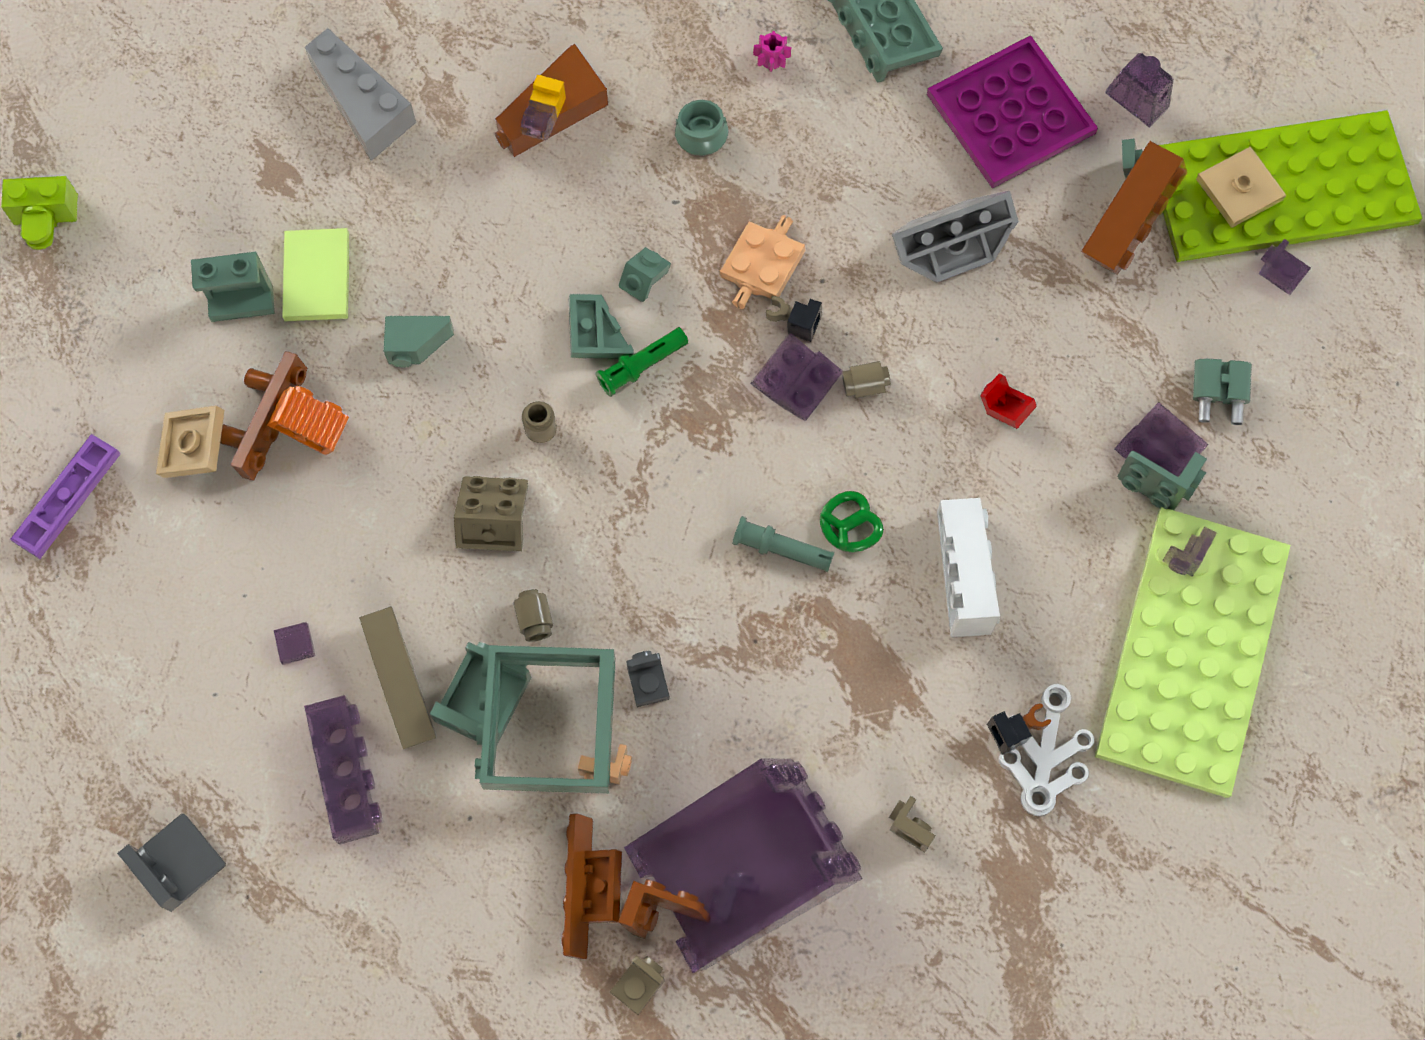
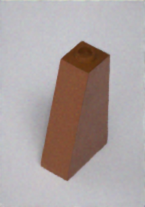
[495,44,608,157]

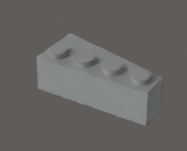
[305,28,416,161]

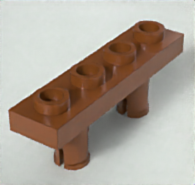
[220,351,308,481]

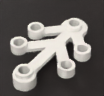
[999,684,1094,816]

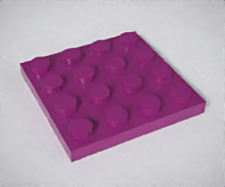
[927,35,1098,189]

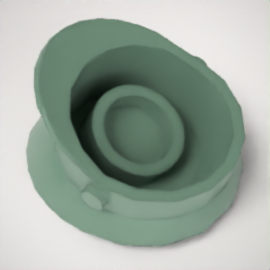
[675,100,729,156]

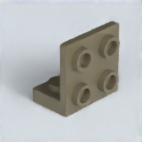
[454,476,528,551]

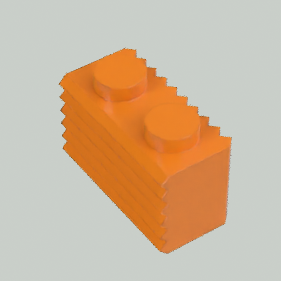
[267,386,349,455]

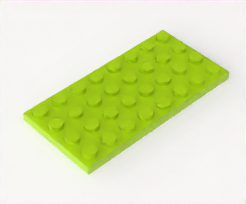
[1159,110,1423,262]

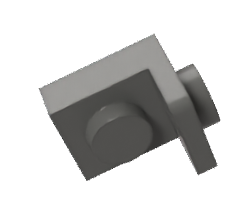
[626,651,670,707]

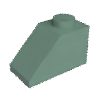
[383,316,454,368]

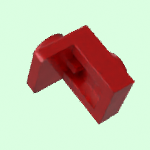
[980,373,1037,429]

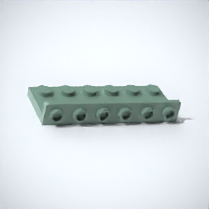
[828,0,943,83]

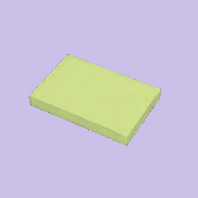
[282,228,349,321]

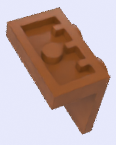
[618,879,711,939]

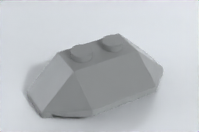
[892,191,1019,282]

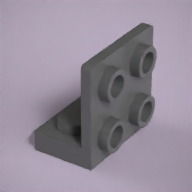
[117,814,226,912]

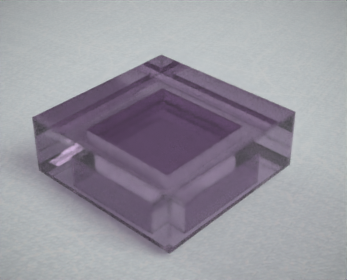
[274,622,316,665]

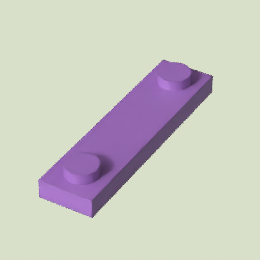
[10,434,121,559]

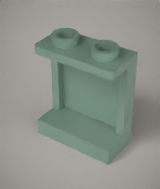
[191,251,275,322]
[430,642,532,745]

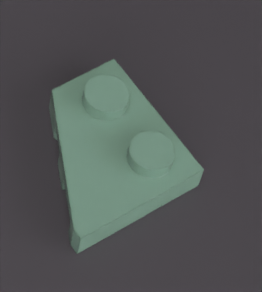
[568,294,634,359]

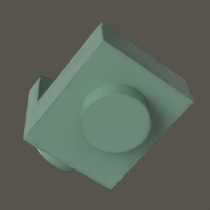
[619,247,671,302]

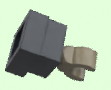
[766,296,822,342]

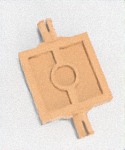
[720,215,805,309]

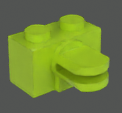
[1,176,78,250]

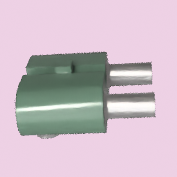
[1193,358,1252,425]

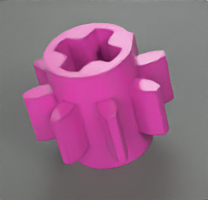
[753,31,792,72]

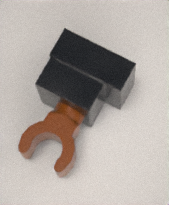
[987,704,1051,755]

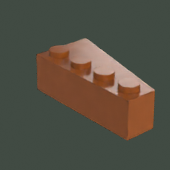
[1081,141,1188,275]

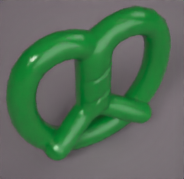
[820,491,884,552]

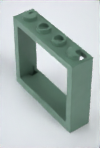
[474,645,616,794]

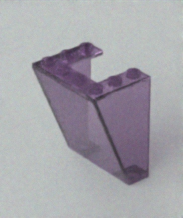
[624,758,863,973]

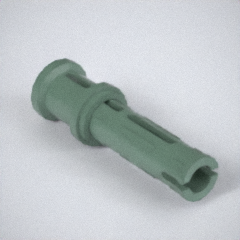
[732,516,835,573]

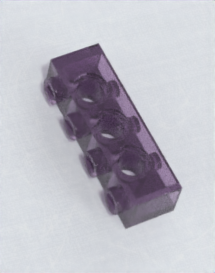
[304,695,383,844]

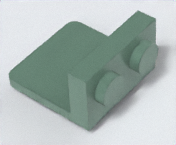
[1117,451,1207,510]

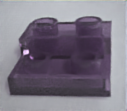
[750,333,842,421]
[1114,402,1209,478]

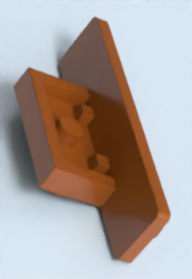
[561,813,622,959]

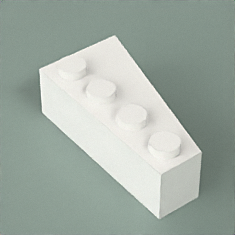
[937,498,1000,637]

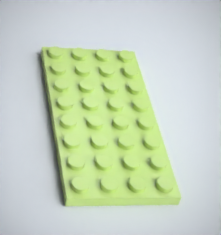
[1095,507,1291,798]

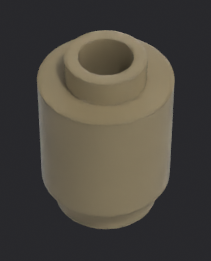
[842,361,891,398]
[522,401,557,443]
[513,589,553,642]

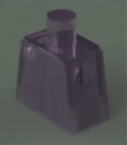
[1105,53,1174,128]

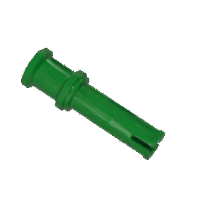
[595,327,688,397]

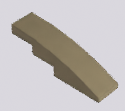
[359,606,436,750]

